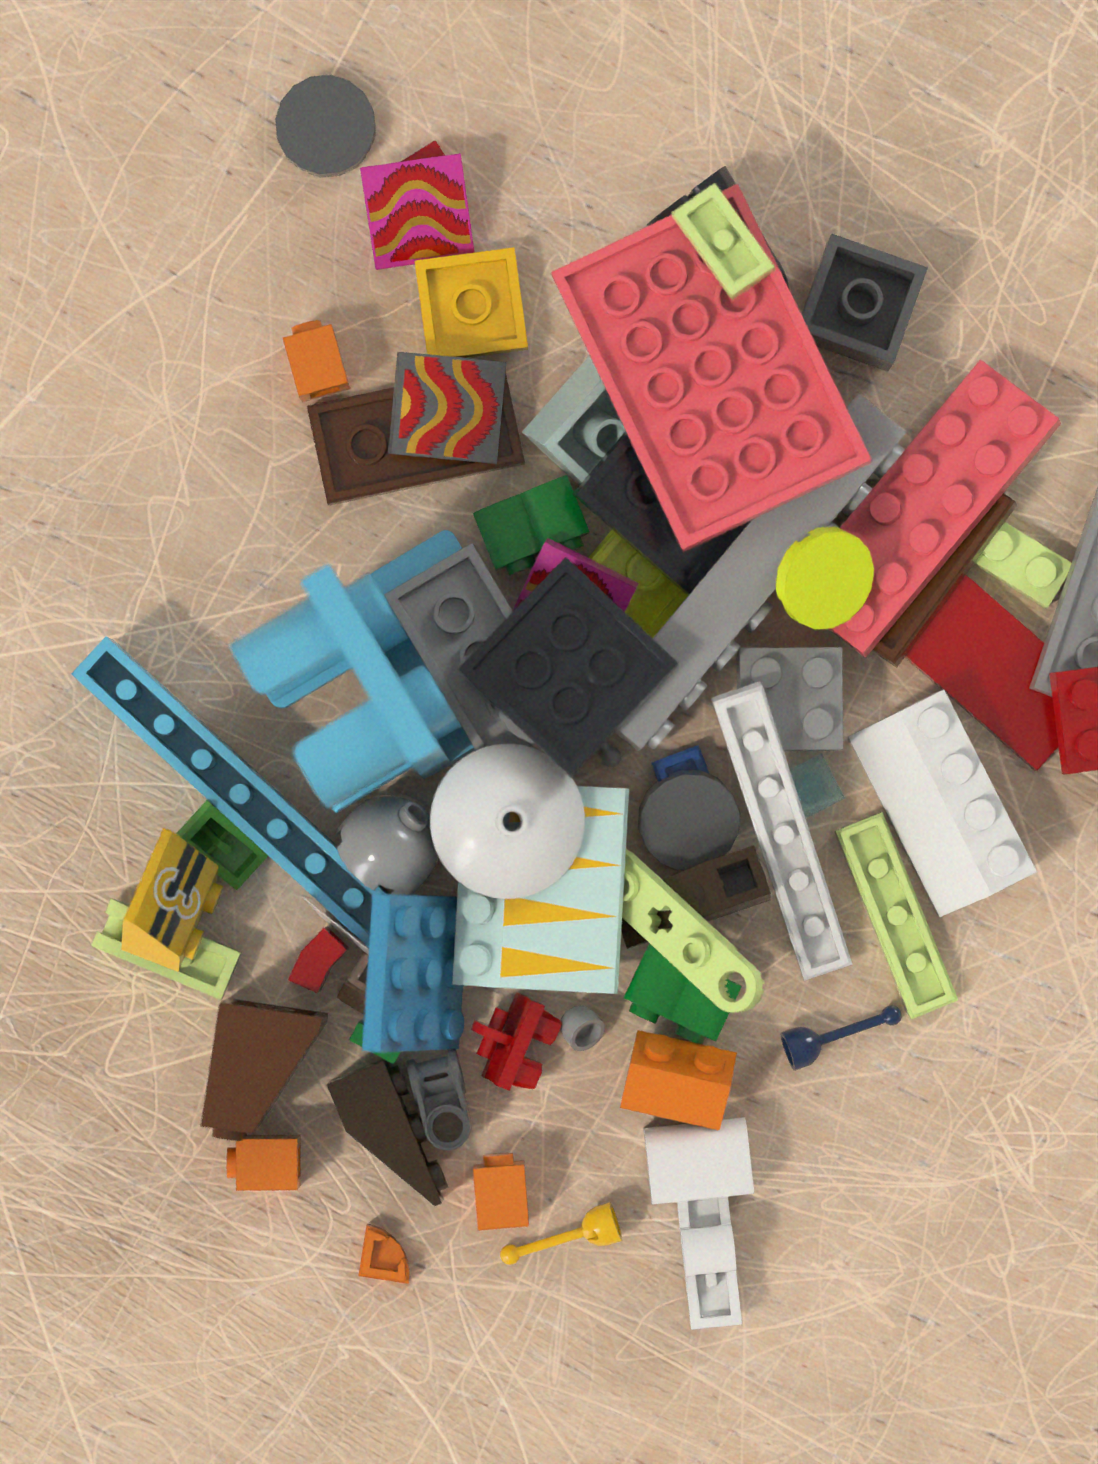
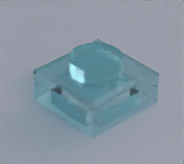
[790,753,845,819]

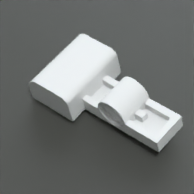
[643,1117,754,1330]

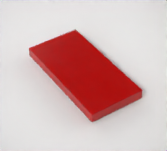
[905,575,1058,771]

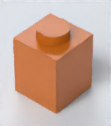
[283,320,350,402]
[226,1135,301,1191]
[473,1153,529,1231]

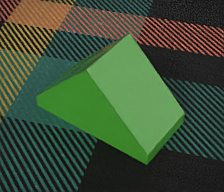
[176,800,268,891]

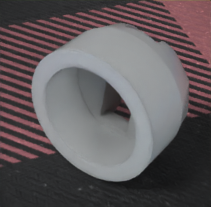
[560,1006,605,1051]

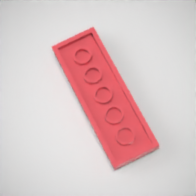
[829,359,1061,658]

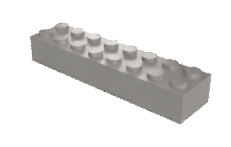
[615,393,906,752]

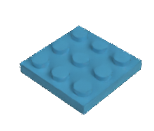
[362,893,464,1052]

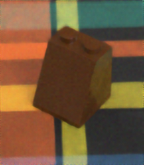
[201,998,328,1141]

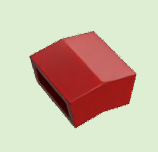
[288,926,350,993]

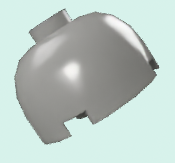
[336,795,438,895]

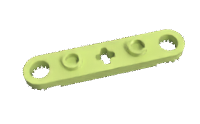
[622,849,764,1013]

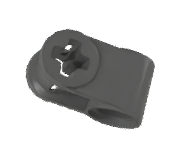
[406,1049,472,1150]

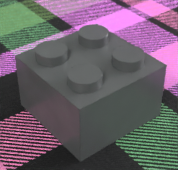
[801,233,928,372]

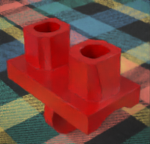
[471,992,562,1091]

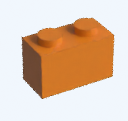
[620,1030,737,1131]

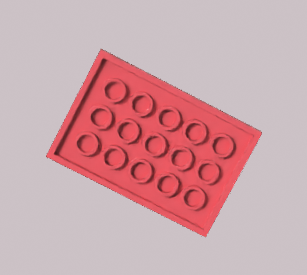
[551,183,872,552]

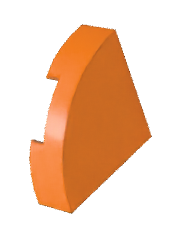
[358,1224,410,1284]

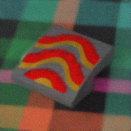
[388,352,506,464]

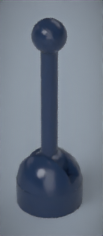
[780,1005,902,1071]

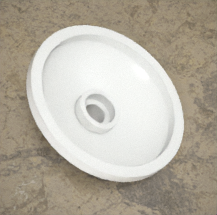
[430,744,585,899]

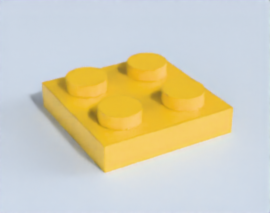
[414,247,528,358]

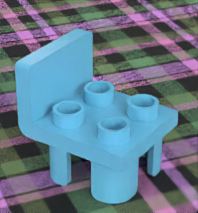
[229,530,475,814]

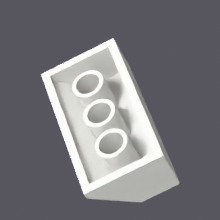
[848,689,1037,917]

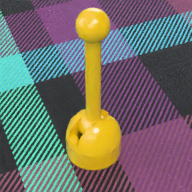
[500,1202,622,1265]

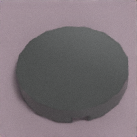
[275,75,376,178]
[638,770,740,870]

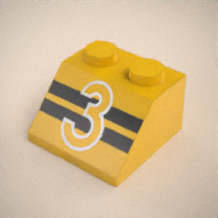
[121,828,223,972]

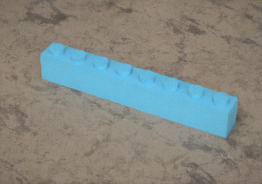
[71,636,390,948]

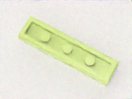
[834,812,958,1019]

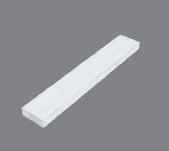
[711,681,852,981]

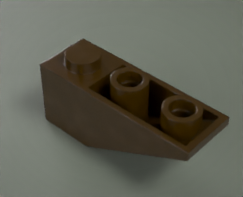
[621,845,771,949]
[327,1059,448,1206]

